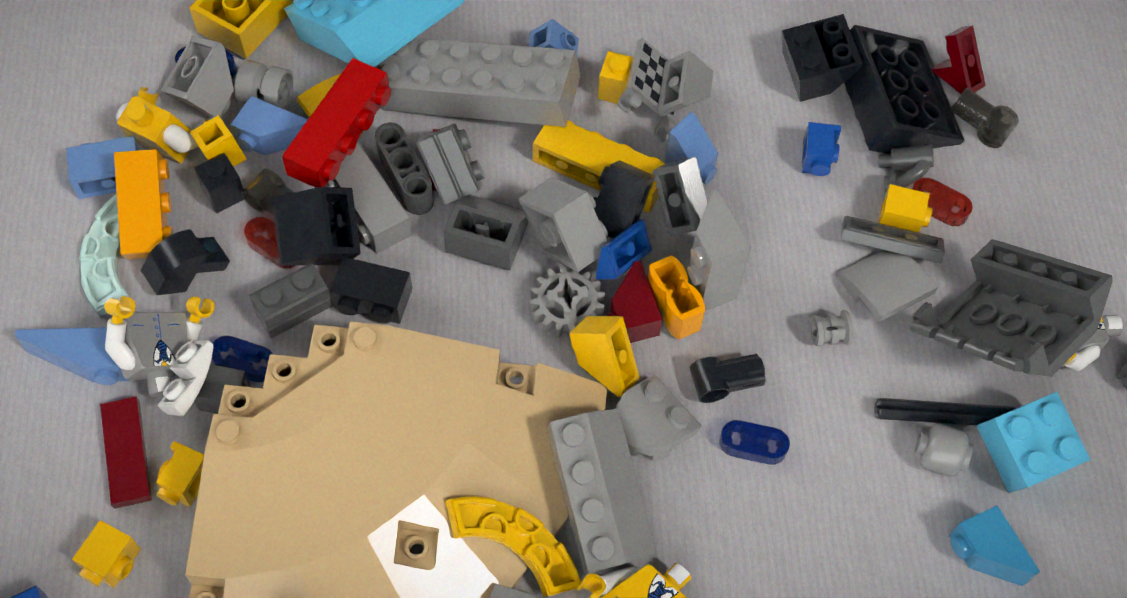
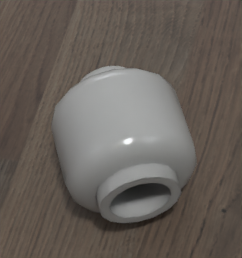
[915,424,974,477]

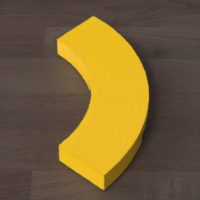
[445,497,581,597]

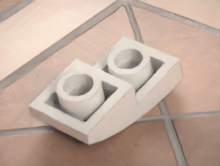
[157,340,213,416]

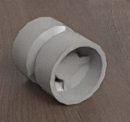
[234,60,293,109]

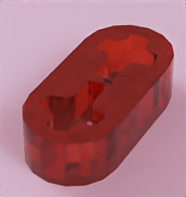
[912,178,973,226]
[244,217,297,269]

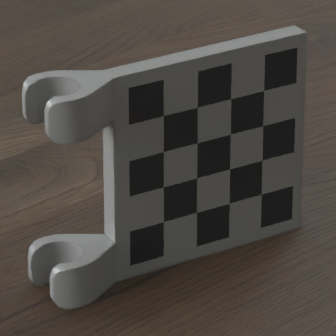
[618,38,678,142]

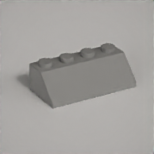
[546,408,657,574]

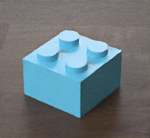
[976,392,1091,493]

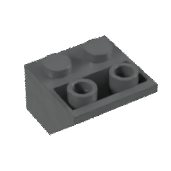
[444,195,529,270]

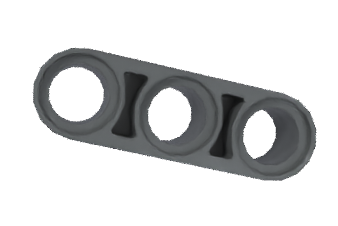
[375,122,434,215]

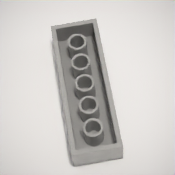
[378,38,581,127]

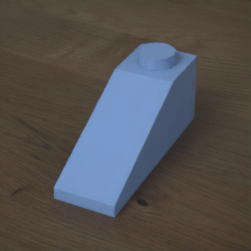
[15,327,129,385]

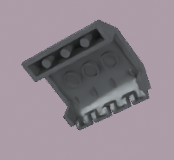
[910,239,1113,377]

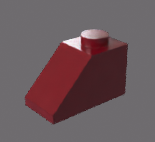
[606,260,662,343]

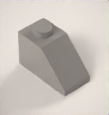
[657,51,714,116]

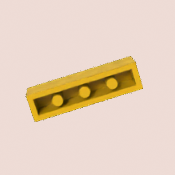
[533,120,665,213]

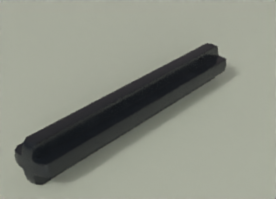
[874,398,1016,425]

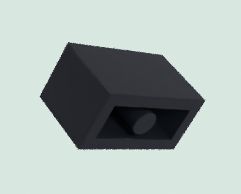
[593,160,656,239]
[330,256,412,324]

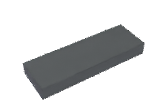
[841,216,945,264]

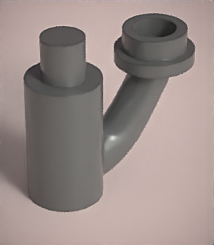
[879,144,934,193]

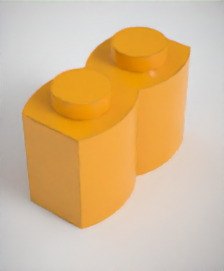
[648,255,705,340]

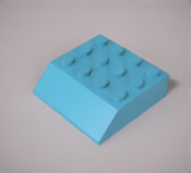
[284,0,464,67]

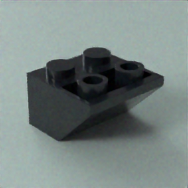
[782,14,863,102]
[272,187,361,265]

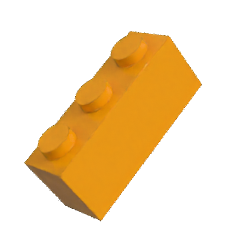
[114,149,174,260]

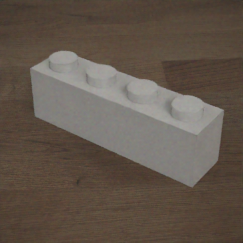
[326,141,412,253]

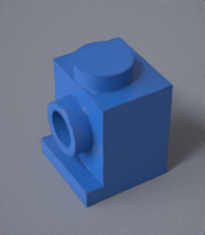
[802,122,841,176]

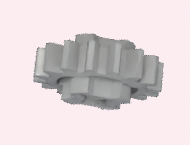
[530,265,605,339]

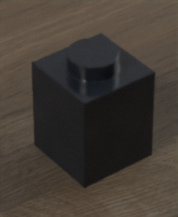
[194,153,247,213]

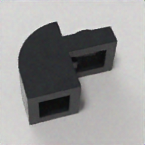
[141,229,230,295]

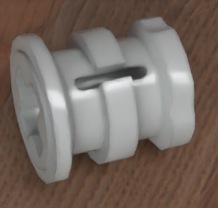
[810,310,853,346]

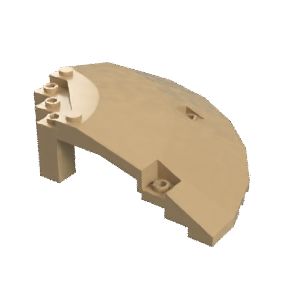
[185,321,607,598]

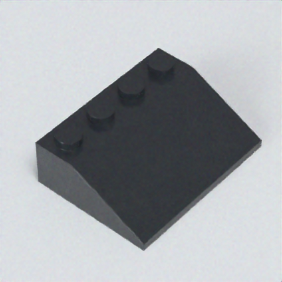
[844,25,965,154]

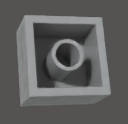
[518,178,608,272]

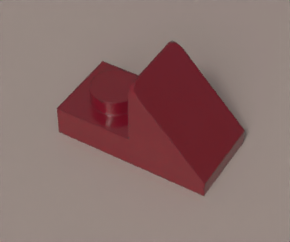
[932,25,986,97]

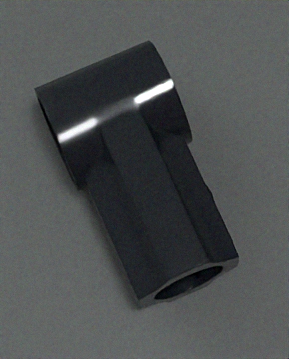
[689,354,766,403]

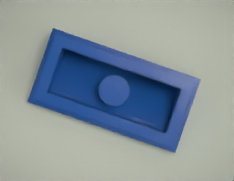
[596,219,652,279]

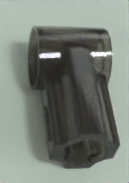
[950,87,1019,148]
[241,168,294,215]

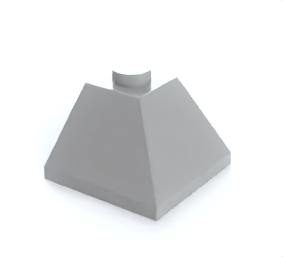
[161,36,234,117]

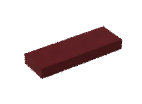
[100,396,152,509]

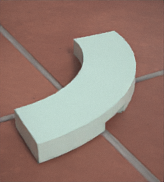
[79,193,129,317]

